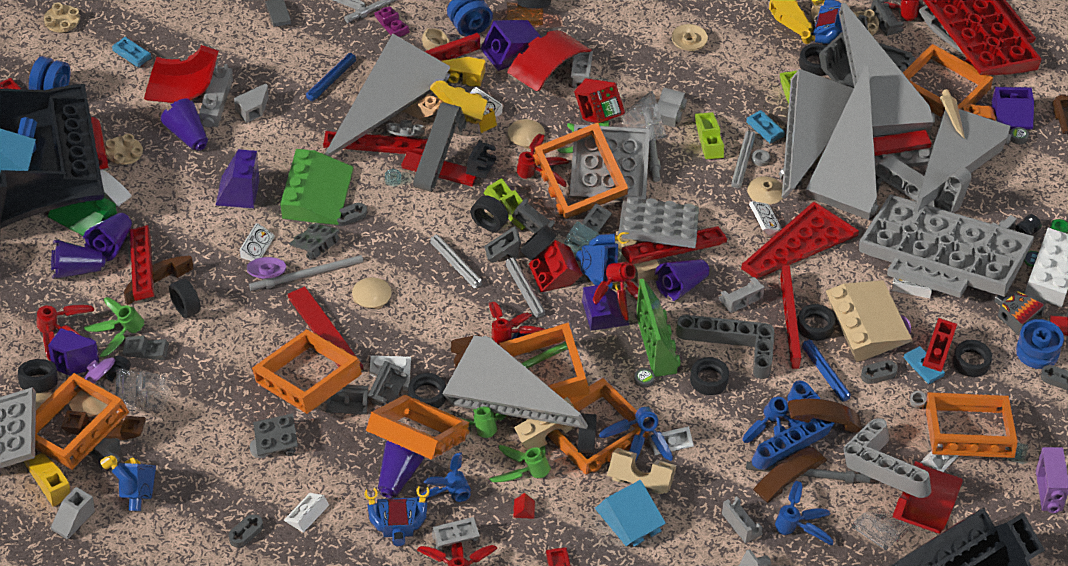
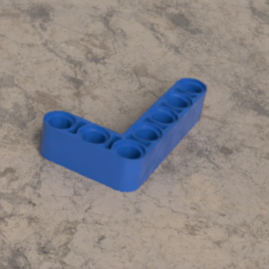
[752,380,835,470]

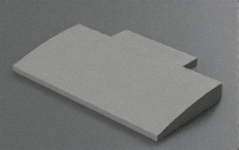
[859,194,1034,298]

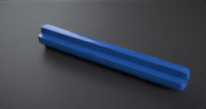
[306,53,356,101]
[802,340,851,401]

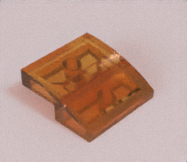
[507,2,543,25]

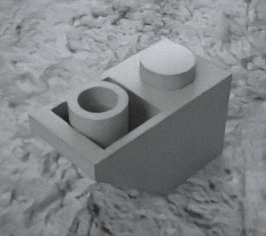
[234,84,269,123]
[51,487,95,540]

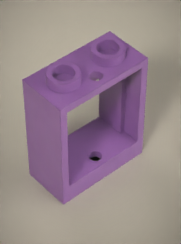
[1036,447,1068,513]

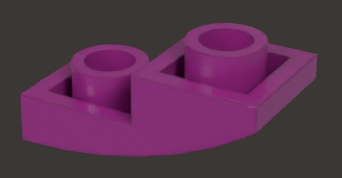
[374,6,410,37]

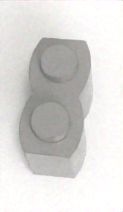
[653,87,687,127]

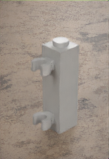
[199,63,233,127]

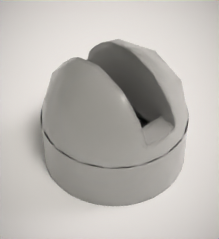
[910,391,927,409]

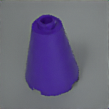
[161,98,208,151]
[83,213,132,261]
[51,240,105,279]
[655,259,710,301]
[378,440,424,498]

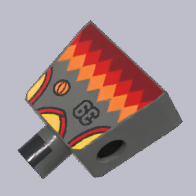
[994,291,1045,335]

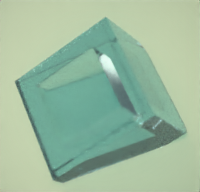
[1003,443,1028,464]

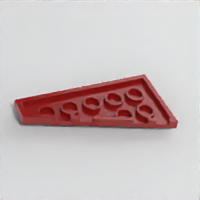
[741,202,859,279]

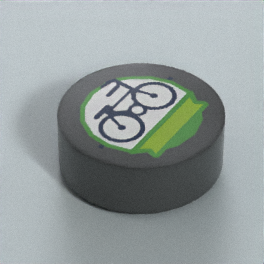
[1010,127,1029,144]
[634,368,655,388]

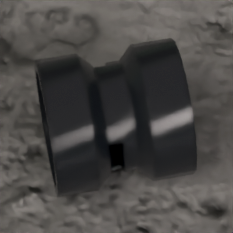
[1015,214,1042,236]
[105,356,131,384]

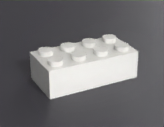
[1025,228,1068,307]

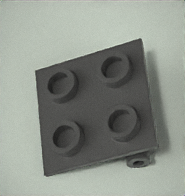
[288,223,340,260]
[253,413,298,456]

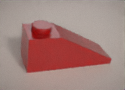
[922,317,957,372]

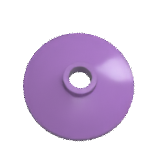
[247,257,286,279]
[84,357,115,383]

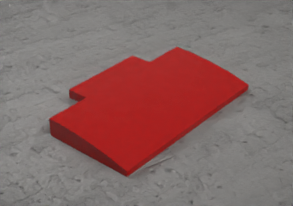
[923,0,1042,75]

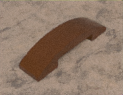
[124,256,194,305]
[787,399,863,433]
[61,411,146,440]
[753,447,827,503]

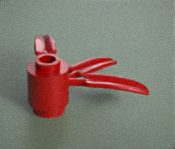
[884,0,926,21]
[517,133,569,187]
[593,262,639,320]
[489,302,545,345]
[37,305,95,361]
[417,542,497,566]

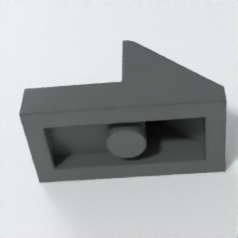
[484,226,521,263]
[90,438,121,473]

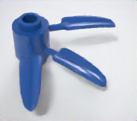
[742,397,801,443]
[599,407,673,462]
[417,452,471,502]
[775,481,834,546]

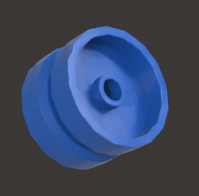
[447,0,493,37]
[29,56,71,90]
[1016,319,1064,369]

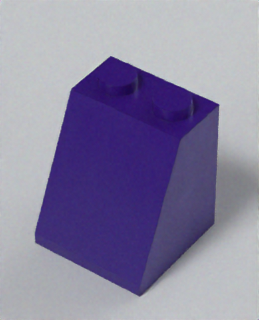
[480,20,542,71]
[216,149,259,209]

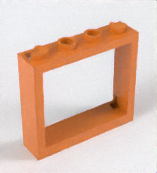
[903,44,993,117]
[533,122,628,219]
[499,323,590,399]
[252,329,362,414]
[35,373,130,470]
[547,378,649,475]
[925,392,1018,458]
[366,395,470,460]

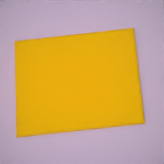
[479,111,497,133]

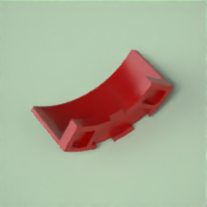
[507,30,591,92]
[144,45,219,103]
[892,461,963,534]

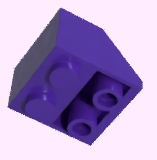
[991,87,1034,129]
[48,328,99,376]

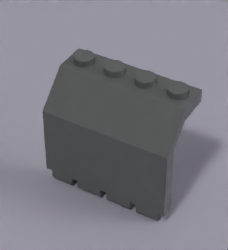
[819,15,916,88]

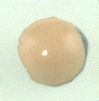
[422,28,450,50]

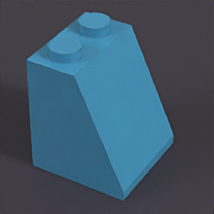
[0,129,36,172]
[595,479,666,547]

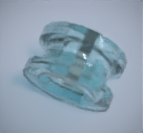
[385,169,402,186]

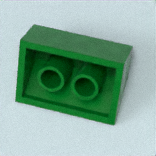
[48,198,117,236]

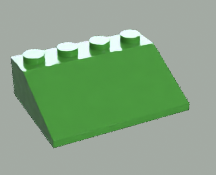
[280,149,354,225]
[636,279,681,377]

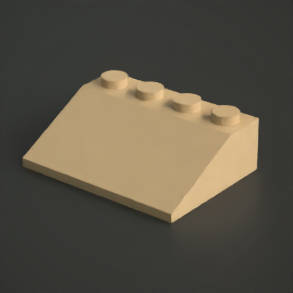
[826,280,912,362]

